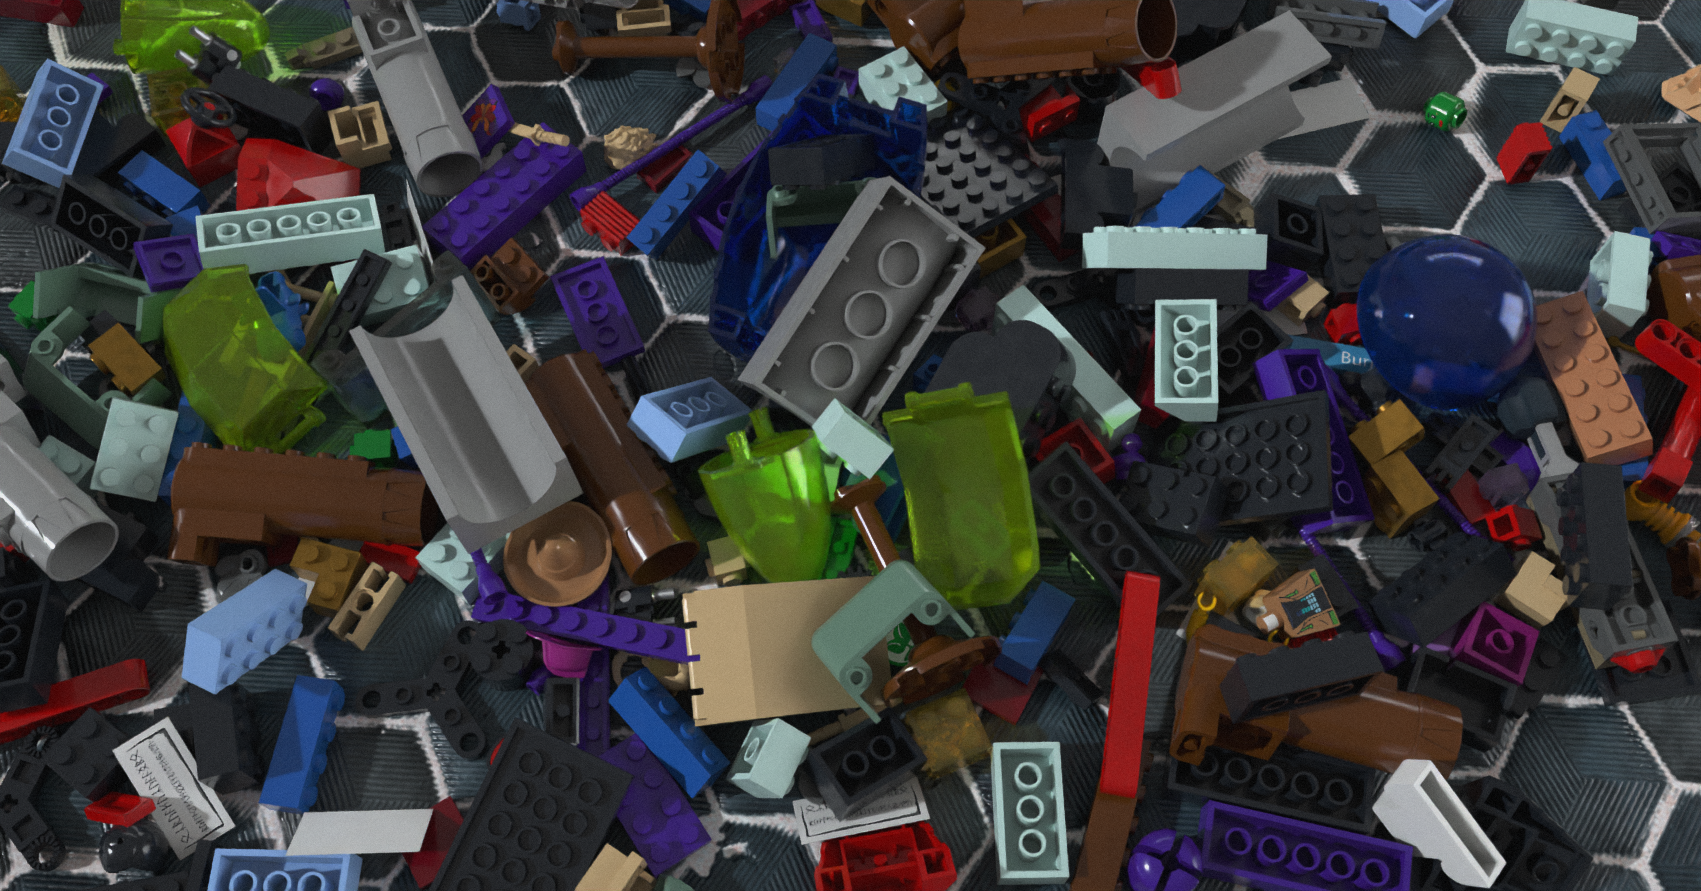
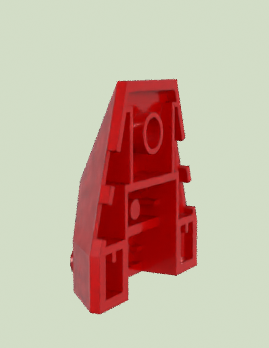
[236,138,361,211]
[814,820,957,891]

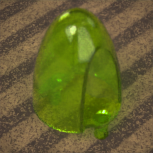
[113,0,270,75]
[698,407,831,583]

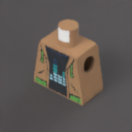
[1256,568,1341,639]

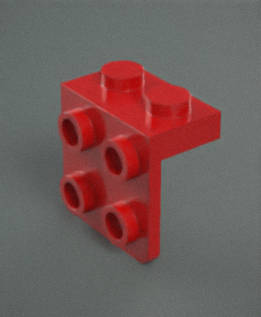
[1004,85,1080,142]

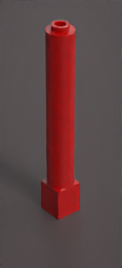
[1637,386,1701,504]

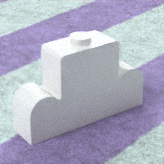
[1372,759,1506,888]

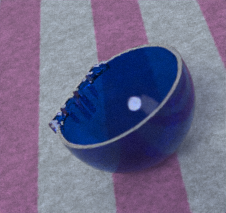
[1357,234,1538,411]

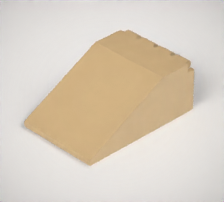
[682,576,894,726]

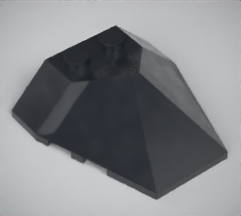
[1419,775,1594,891]

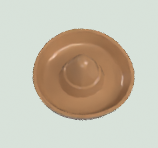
[503,501,612,607]

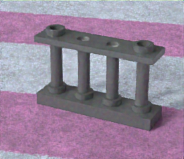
[1267,0,1386,50]

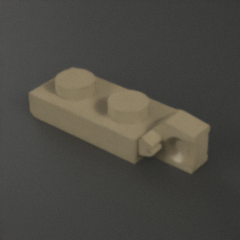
[285,27,362,71]
[1207,170,1254,228]

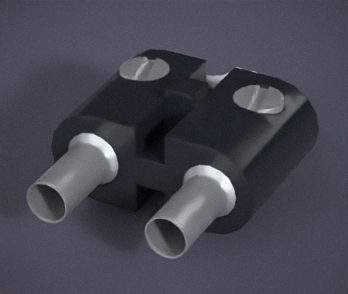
[174,26,242,86]
[610,584,678,627]

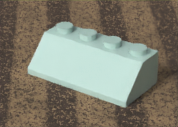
[1155,299,1218,422]

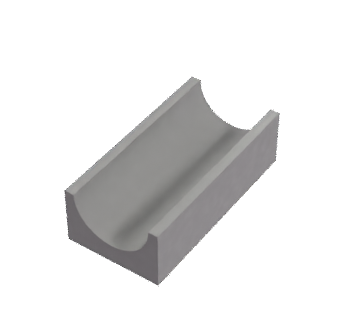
[1097,10,1332,217]
[738,176,985,426]
[349,275,583,554]

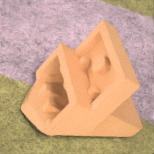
[1661,64,1701,123]

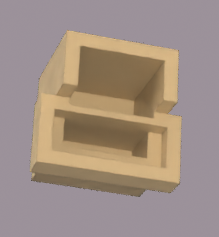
[616,0,672,36]
[327,101,392,168]
[1493,551,1568,630]
[574,843,657,891]

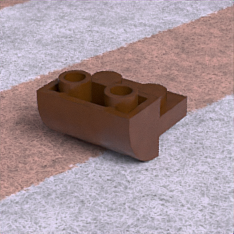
[467,237,550,315]

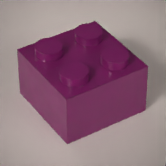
[1446,601,1540,687]

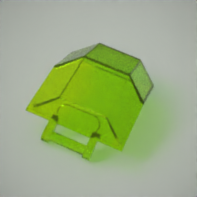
[163,264,328,455]
[883,382,1040,610]

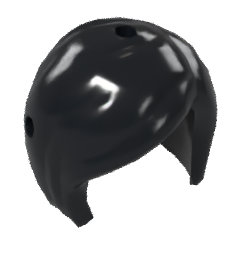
[99,819,169,877]

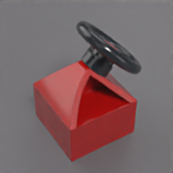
[165,87,242,187]

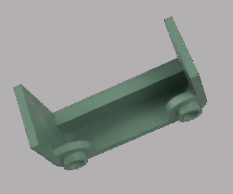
[766,177,876,258]
[33,262,188,344]
[23,306,173,450]
[811,559,976,724]

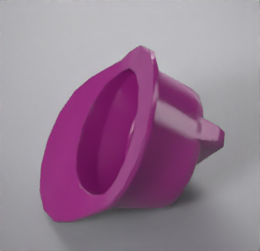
[526,631,602,679]

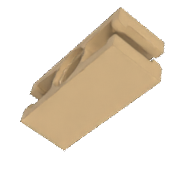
[328,562,406,651]

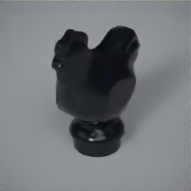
[1340,350,1395,419]

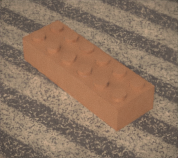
[1522,291,1653,465]

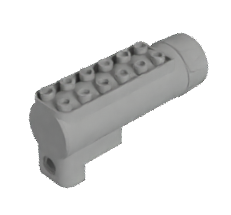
[347,0,483,197]
[0,354,119,581]

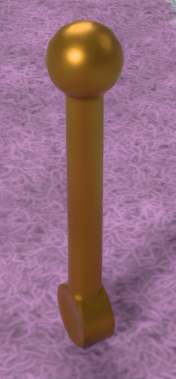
[1607,336,1659,366]

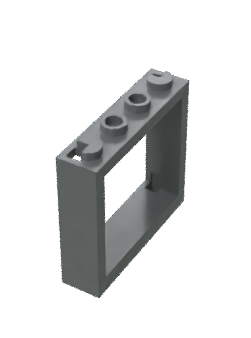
[1603,123,1701,234]

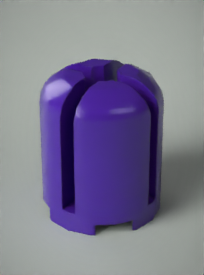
[1123,828,1204,891]

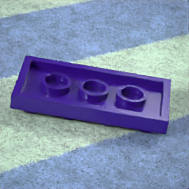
[550,256,645,368]
[598,733,712,879]

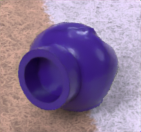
[309,78,344,111]
[1112,433,1146,485]

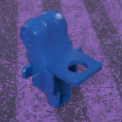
[232,271,309,362]

